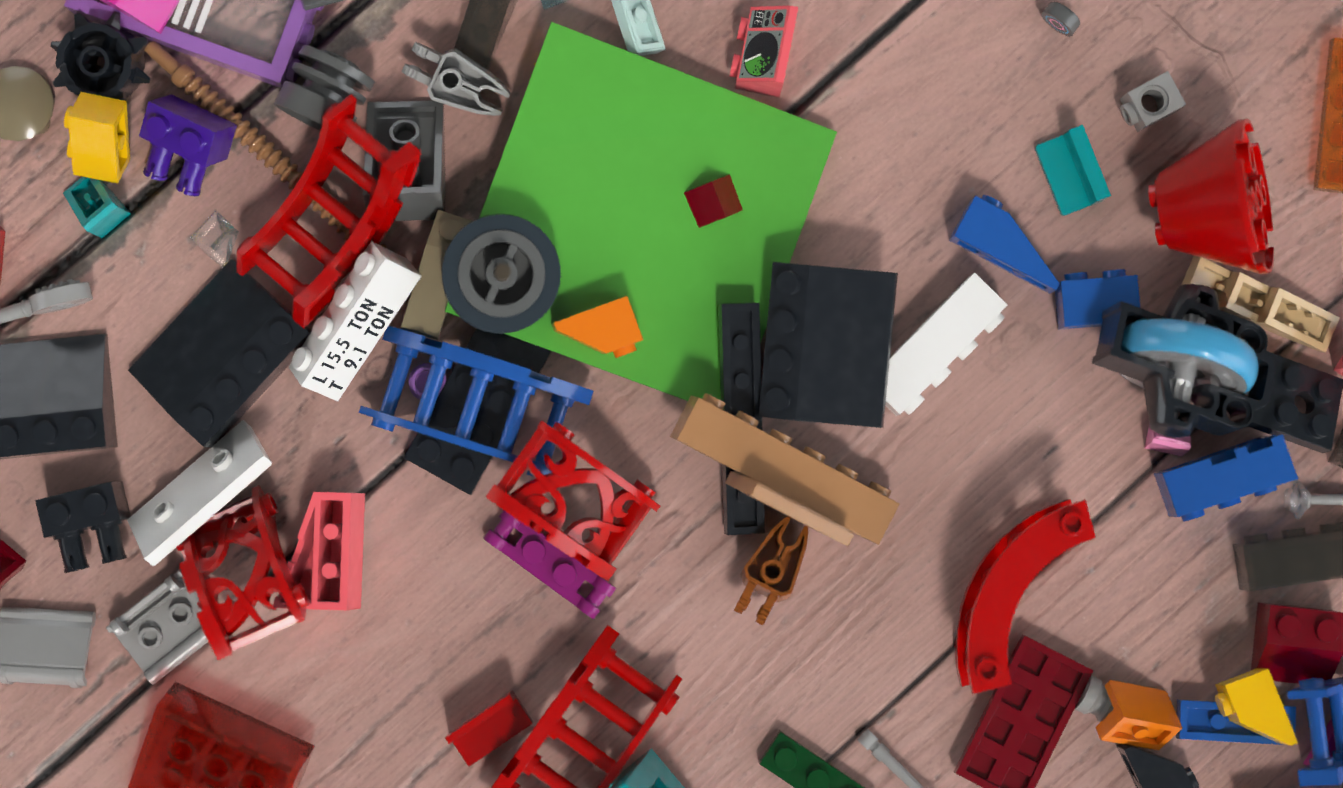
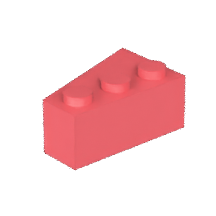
[273,492,365,611]

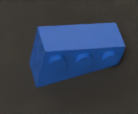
[1154,434,1298,522]

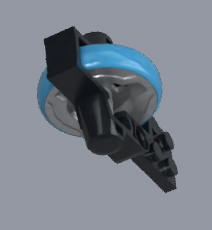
[1092,284,1343,453]

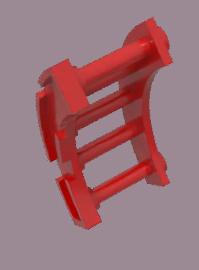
[237,94,421,329]
[955,499,1096,694]
[491,625,682,788]

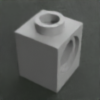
[1120,71,1186,132]

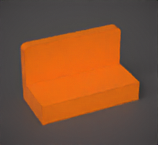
[1095,680,1182,750]

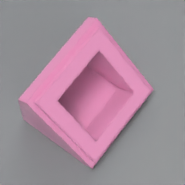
[1144,426,1191,456]

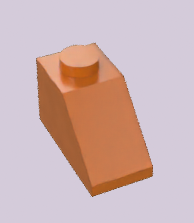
[552,296,643,358]

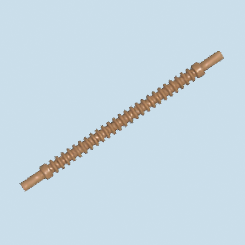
[145,41,412,294]

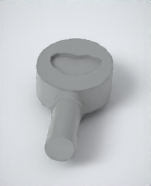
[0,279,93,324]

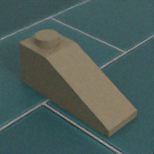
[401,210,473,340]

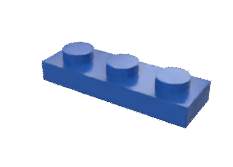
[1176,699,1296,746]

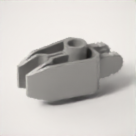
[401,42,511,116]

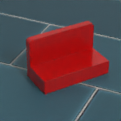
[445,690,534,767]

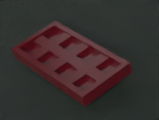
[954,634,1094,788]

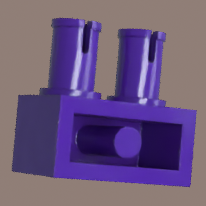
[139,94,237,196]

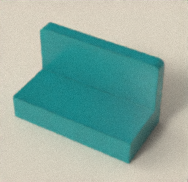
[1035,125,1111,216]

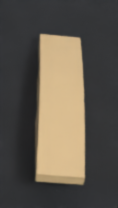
[1182,256,1340,353]

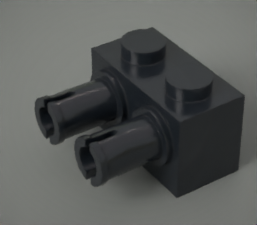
[35,481,131,573]

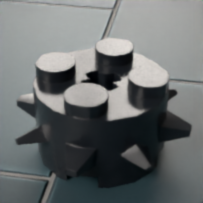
[50,11,151,101]

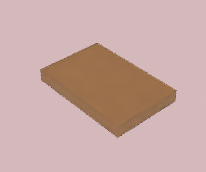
[725,471,854,546]

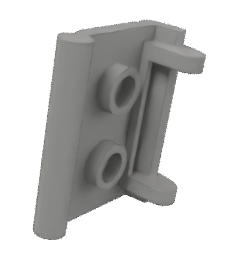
[106,570,208,685]
[0,606,96,688]

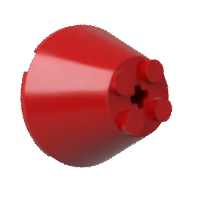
[1148,118,1274,274]

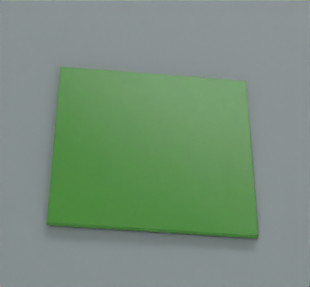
[445,22,837,401]

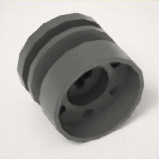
[274,45,375,131]

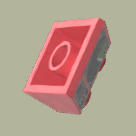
[730,6,798,97]

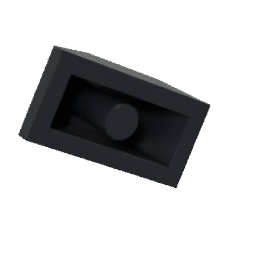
[1116,743,1199,788]

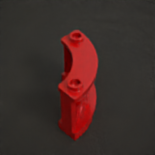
[485,420,661,581]
[176,485,310,661]

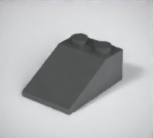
[363,101,446,221]

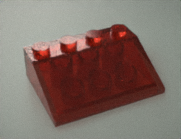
[128,682,315,788]

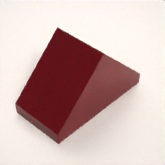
[684,174,743,228]

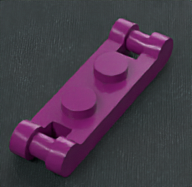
[483,510,617,619]

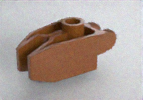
[734,516,808,625]

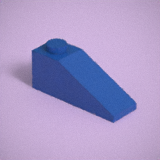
[949,195,1060,294]

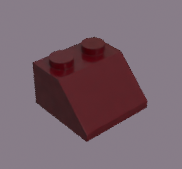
[1251,602,1343,684]

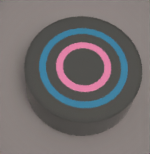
[1041,2,1080,37]

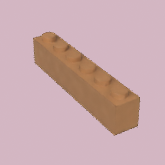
[670,393,900,545]

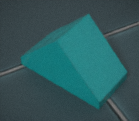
[63,177,131,238]

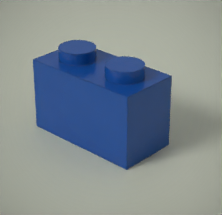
[1055,269,1141,330]

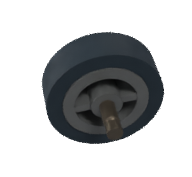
[442,214,561,334]

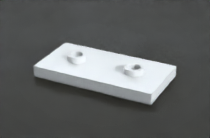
[127,420,272,566]

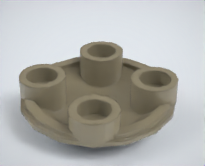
[0,66,54,141]

